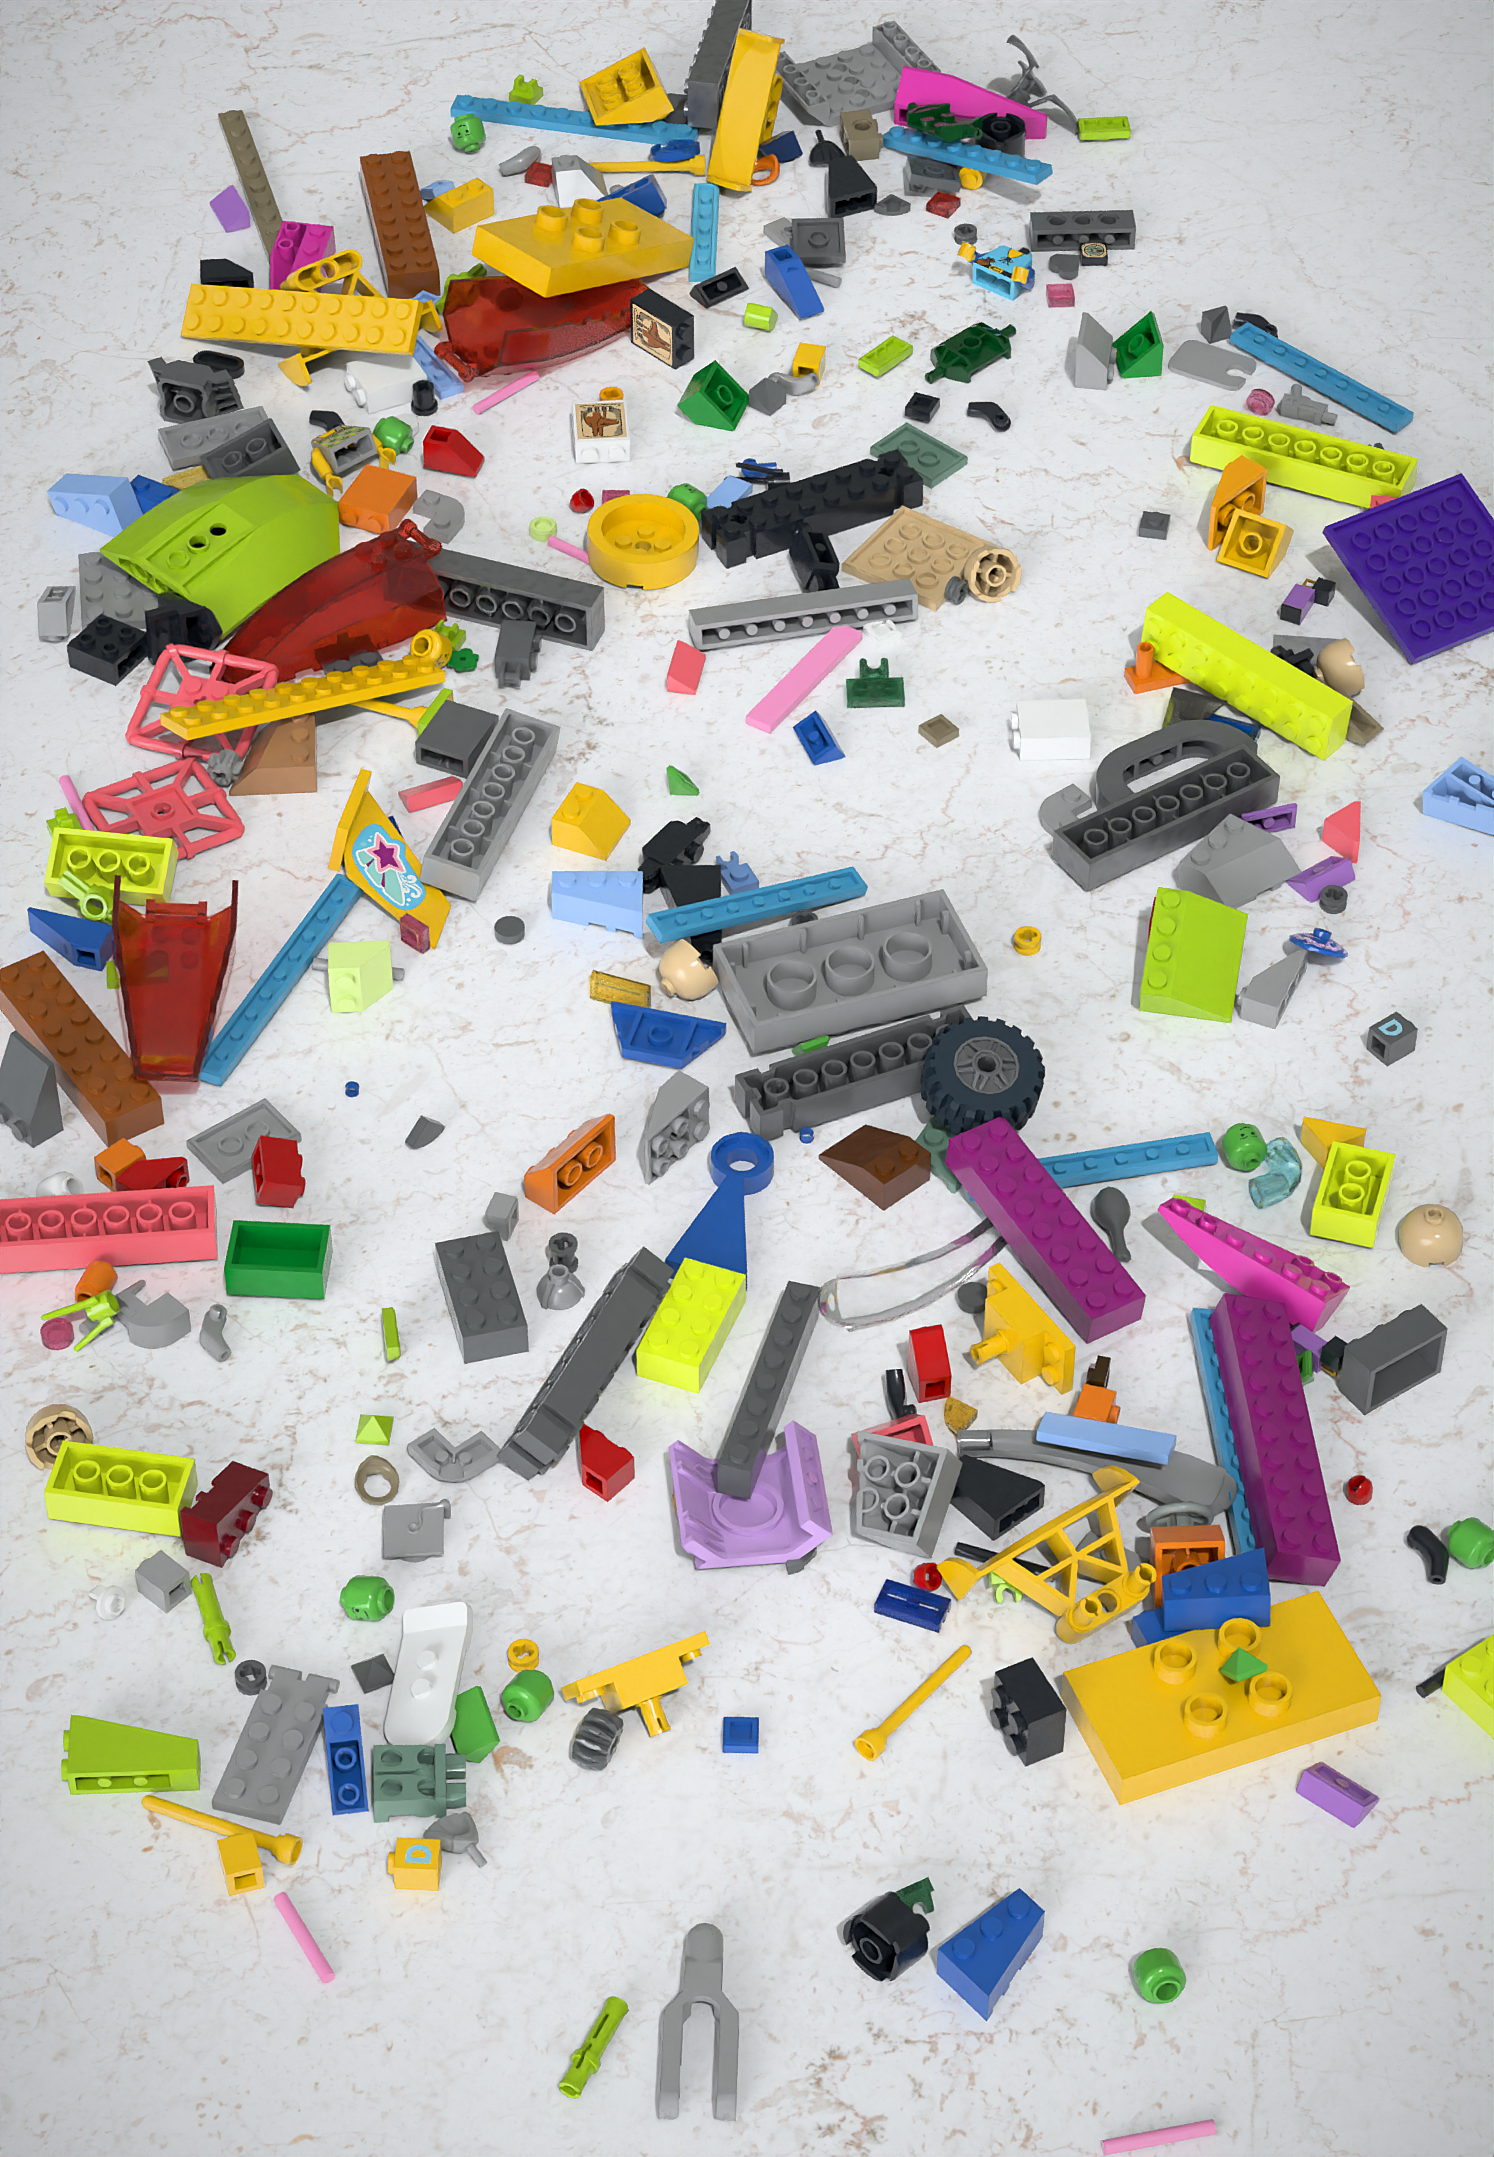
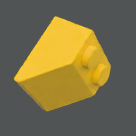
[424,177,494,234]
[1216,508,1294,579]
[551,782,631,861]

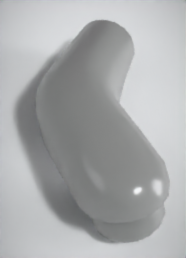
[499,146,542,176]
[768,372,819,396]
[199,1304,231,1362]

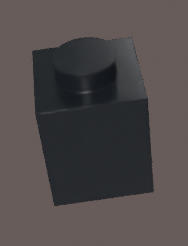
[200,258,254,288]

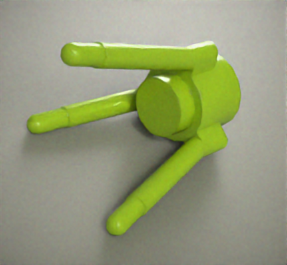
[41,1290,120,1352]

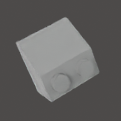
[1074,312,1117,390]

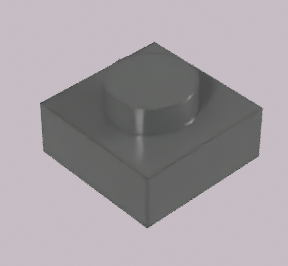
[1139,511,1171,540]

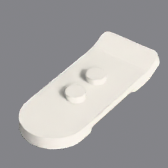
[384,1601,473,1748]

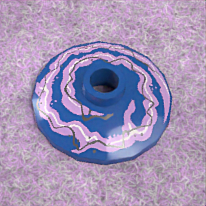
[1289,928,1348,958]

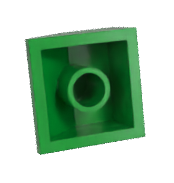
[677,360,749,431]

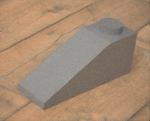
[37,586,76,641]
[1238,948,1309,1029]

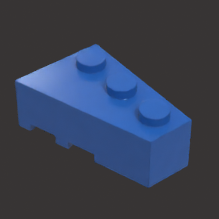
[1162,1547,1271,1631]
[936,1888,1045,2021]

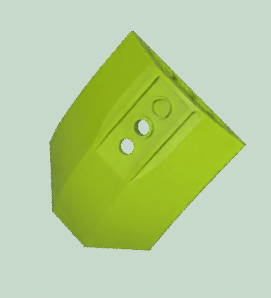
[100,474,341,640]

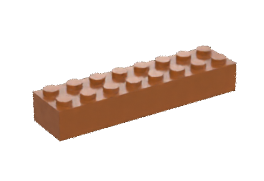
[359,151,441,299]
[0,950,164,1147]

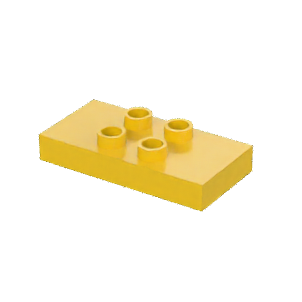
[471,197,695,298]
[1061,1591,1381,1805]

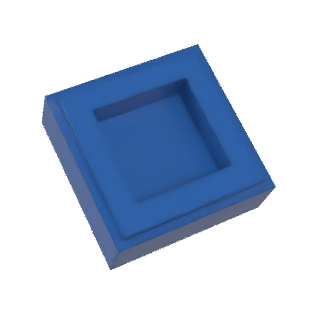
[723,1717,759,1754]

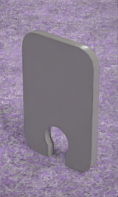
[1168,340,1256,391]

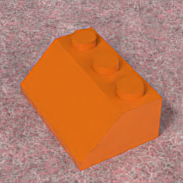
[524,1113,616,1215]

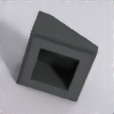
[662,93,688,124]
[1201,305,1232,344]
[749,377,786,416]

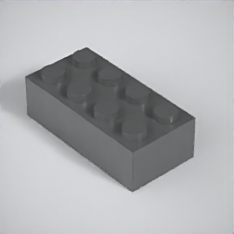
[435,1231,529,1364]

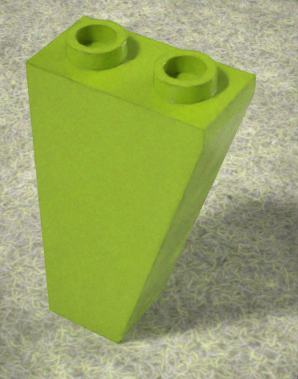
[61,1715,201,1795]

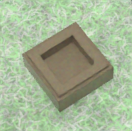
[918,714,959,748]

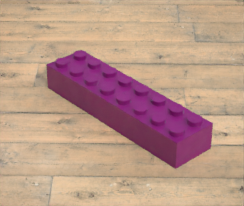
[945,1116,1146,1344]

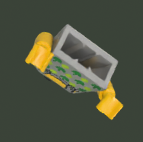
[311,425,396,498]

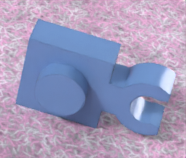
[716,851,759,895]

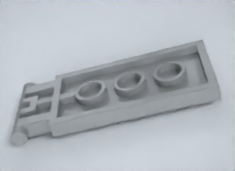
[212,1665,340,1825]

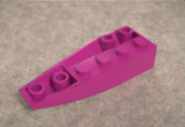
[894,66,1048,140]
[270,221,336,293]
[1158,1197,1350,1333]

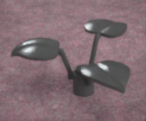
[1006,35,1079,136]

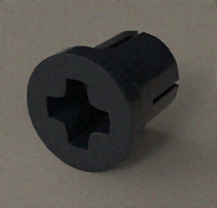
[411,380,438,416]

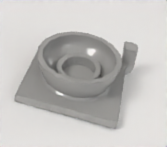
[383,1499,451,1563]

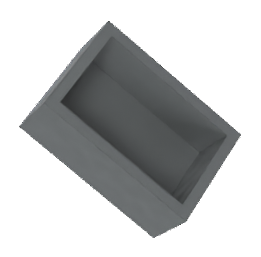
[1339,1304,1448,1415]

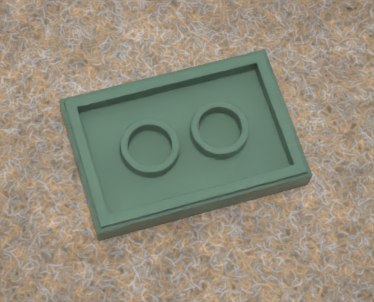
[870,422,968,489]

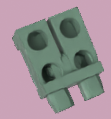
[374,1744,466,1823]

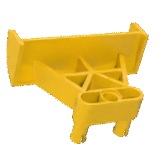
[706,28,785,191]
[277,249,443,386]
[937,1465,1157,1644]

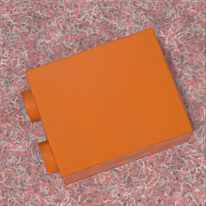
[338,464,418,537]

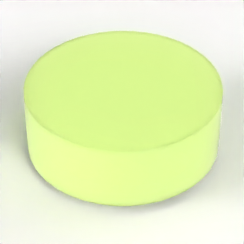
[529,516,557,542]

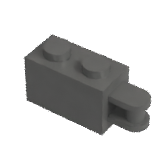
[495,620,542,687]

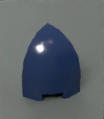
[759,130,803,162]

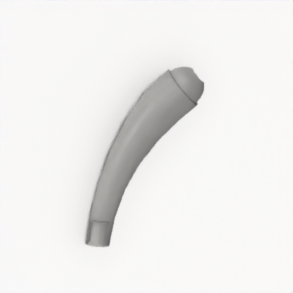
[957,1429,1237,1517]

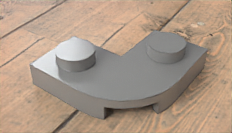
[413,489,465,544]
[1040,784,1092,837]
[408,1428,501,1482]

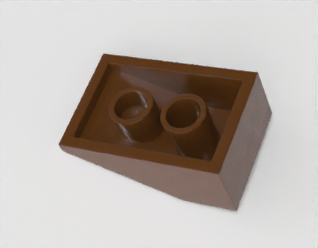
[819,1124,931,1211]

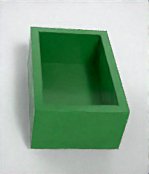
[224,1220,333,1299]

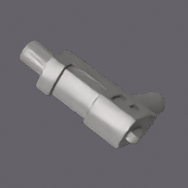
[1277,384,1338,426]

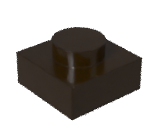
[1086,1355,1111,1389]

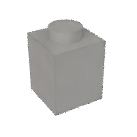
[135,1550,192,1614]

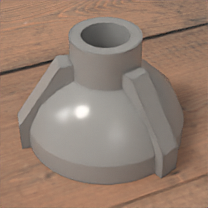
[537,1264,585,1310]

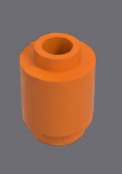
[75,1261,118,1303]

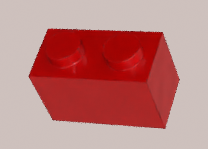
[251,1135,306,1208]

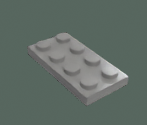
[158,406,269,469]

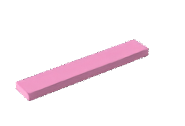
[746,626,862,733]

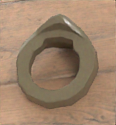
[355,1455,399,1506]

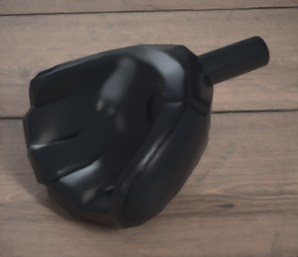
[809,130,845,166]

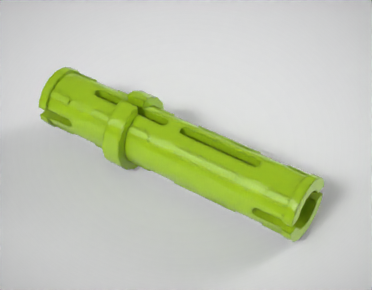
[190,1573,236,1665]
[559,1996,629,2099]

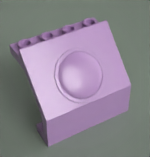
[668,1420,833,1569]

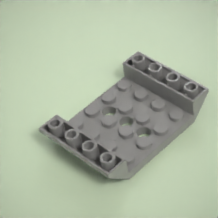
[775,21,941,127]

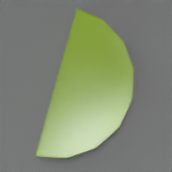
[381,1307,401,1361]

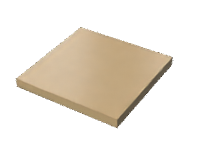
[842,506,994,611]

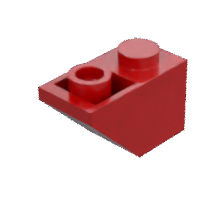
[423,425,485,477]
[115,1157,190,1192]
[908,1324,952,1403]
[579,1424,635,1502]

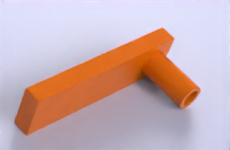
[1124,642,1191,694]

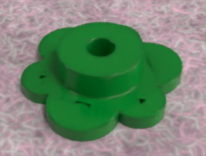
[447,648,479,671]

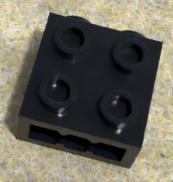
[67,614,148,686]

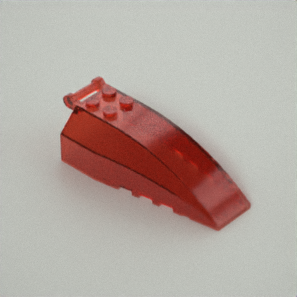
[434,276,649,383]
[209,519,447,696]
[112,875,239,1082]

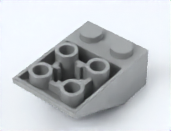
[645,1070,710,1185]

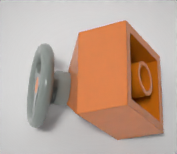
[1146,1502,1225,1608]

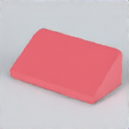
[667,640,706,695]
[398,776,463,813]

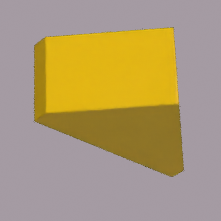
[1300,1116,1366,1169]

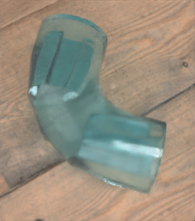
[1248,1137,1303,1209]

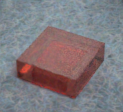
[524,161,552,188]
[926,191,961,219]

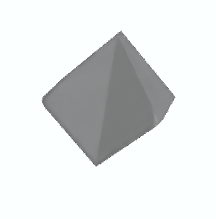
[485,1192,519,1241]

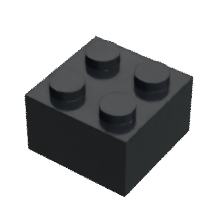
[990,1657,1067,1767]

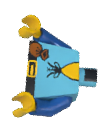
[957,242,1035,301]

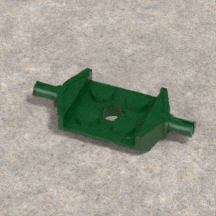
[907,102,983,143]
[925,322,1016,384]

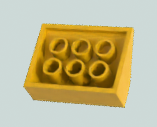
[579,47,674,125]

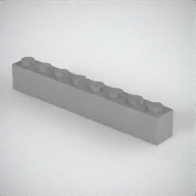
[689,578,918,650]

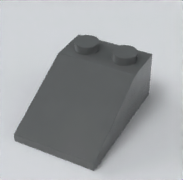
[200,418,301,479]
[0,1030,64,1148]

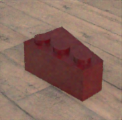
[180,1461,273,1568]

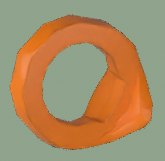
[751,154,780,186]

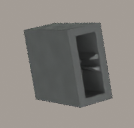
[415,700,499,779]

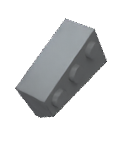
[1177,814,1302,909]
[856,1430,963,1558]

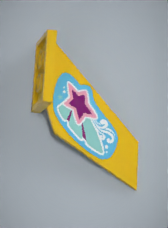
[328,768,451,950]

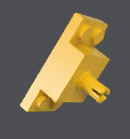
[970,1262,1076,1395]
[561,1631,710,1737]

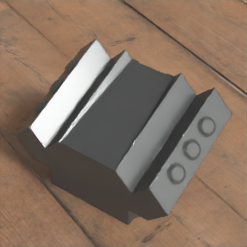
[147,357,244,424]

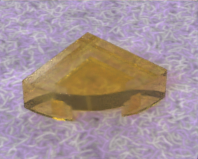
[944,1396,978,1437]

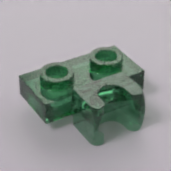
[846,658,905,708]

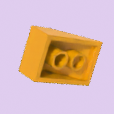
[1207,455,1268,551]

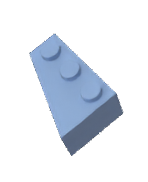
[47,473,143,537]
[1423,757,1494,835]
[552,871,643,939]

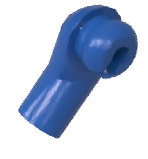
[741,458,777,478]

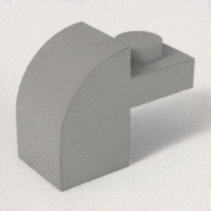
[116,1288,191,1349]

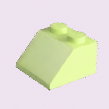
[328,940,393,1013]

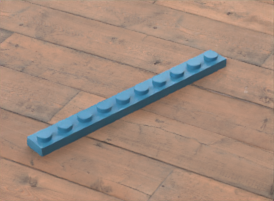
[450,95,699,146]
[193,873,364,1086]
[1189,1308,1256,1555]

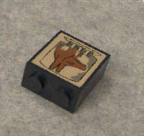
[630,288,694,370]

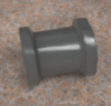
[549,1232,578,1273]

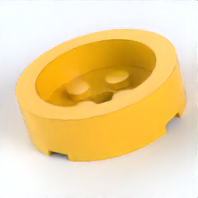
[587,494,699,590]

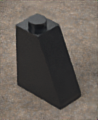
[828,155,877,218]
[950,1454,1045,1541]

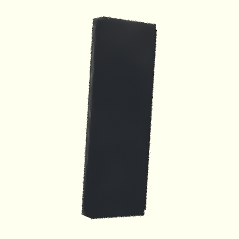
[689,267,749,309]

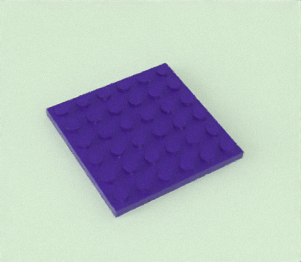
[1322,473,1494,664]

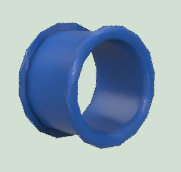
[345,1081,359,1097]
[799,1127,814,1144]

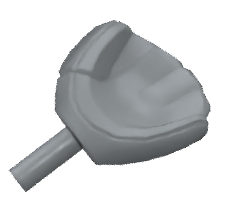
[423,1812,487,1868]

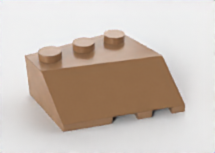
[229,712,317,796]

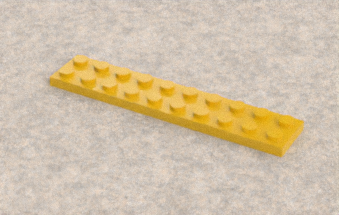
[181,284,424,355]
[160,654,446,740]

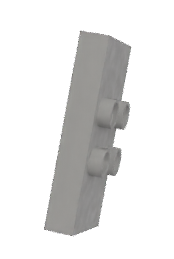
[713,889,988,1053]

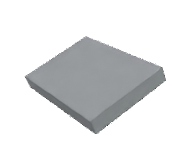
[186,1098,302,1184]

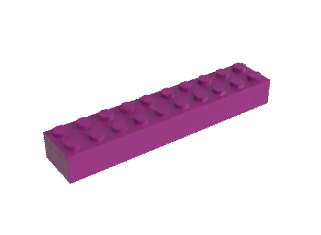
[1209,1293,1341,1587]

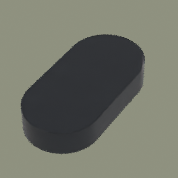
[193,350,245,379]

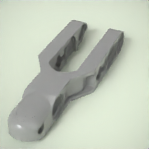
[659,1923,739,2121]

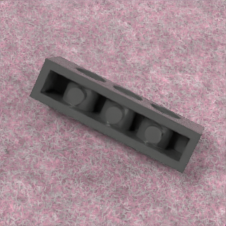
[1029,210,1136,252]

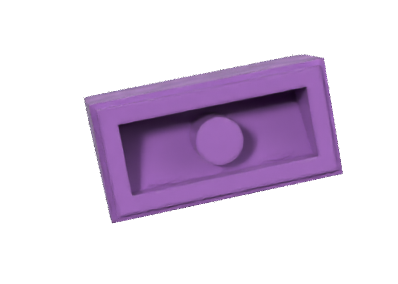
[209,185,251,233]
[1238,803,1298,833]
[1287,856,1355,902]
[1296,1761,1380,1828]

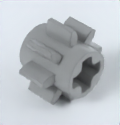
[206,749,244,785]

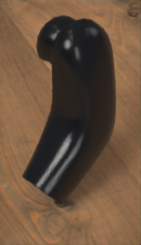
[1233,312,1278,338]
[967,402,1011,432]
[309,410,345,431]
[886,1369,917,1420]
[1406,1525,1449,1585]

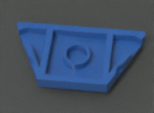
[611,1001,726,1069]

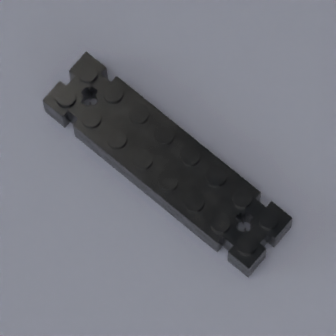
[701,449,923,569]

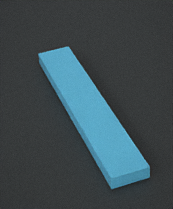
[689,183,719,282]

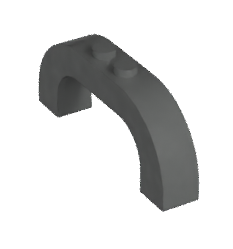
[1095,720,1258,811]

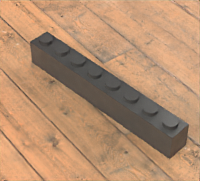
[717,1281,820,1499]

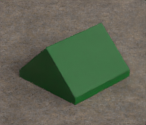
[1112,311,1164,379]

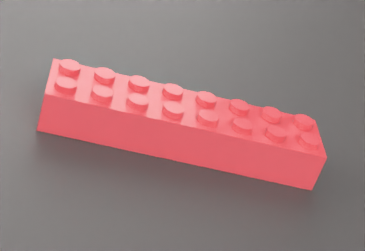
[0,1185,218,1274]

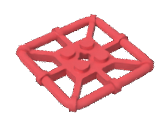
[125,643,279,762]
[82,757,245,860]

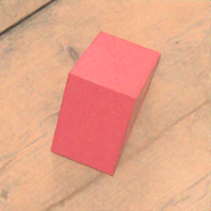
[1322,801,1361,863]

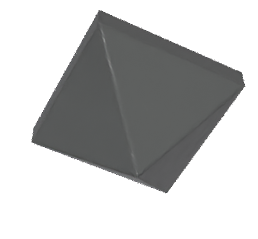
[351,1654,395,1694]

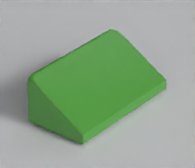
[451,1686,500,1763]

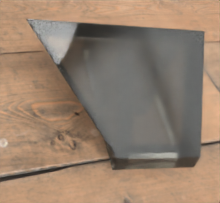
[1162,687,1228,728]

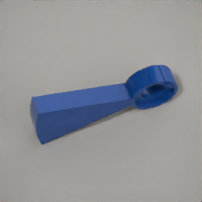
[665,1132,774,1291]

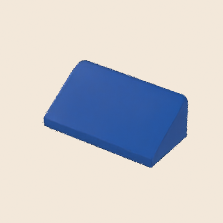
[793,710,846,765]

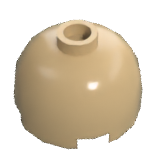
[964,544,1022,603]
[1313,638,1365,696]
[659,939,719,1000]
[1398,1204,1463,1267]
[25,1404,94,1470]

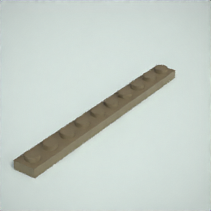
[218,110,283,265]

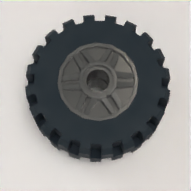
[920,1016,1045,1135]

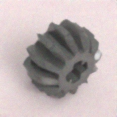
[572,1708,623,1770]

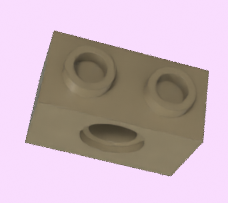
[839,109,883,161]

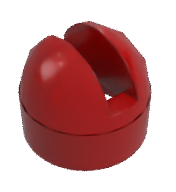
[570,488,594,513]
[1345,1475,1373,1505]
[913,1563,942,1591]

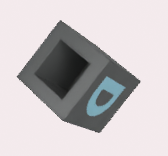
[1366,1011,1418,1067]

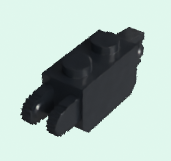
[788,522,840,592]
[638,817,710,894]

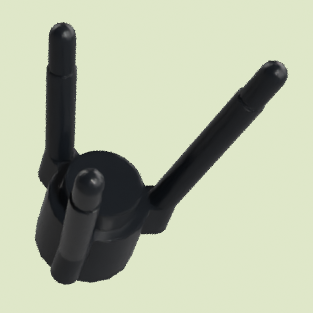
[724,462,790,490]

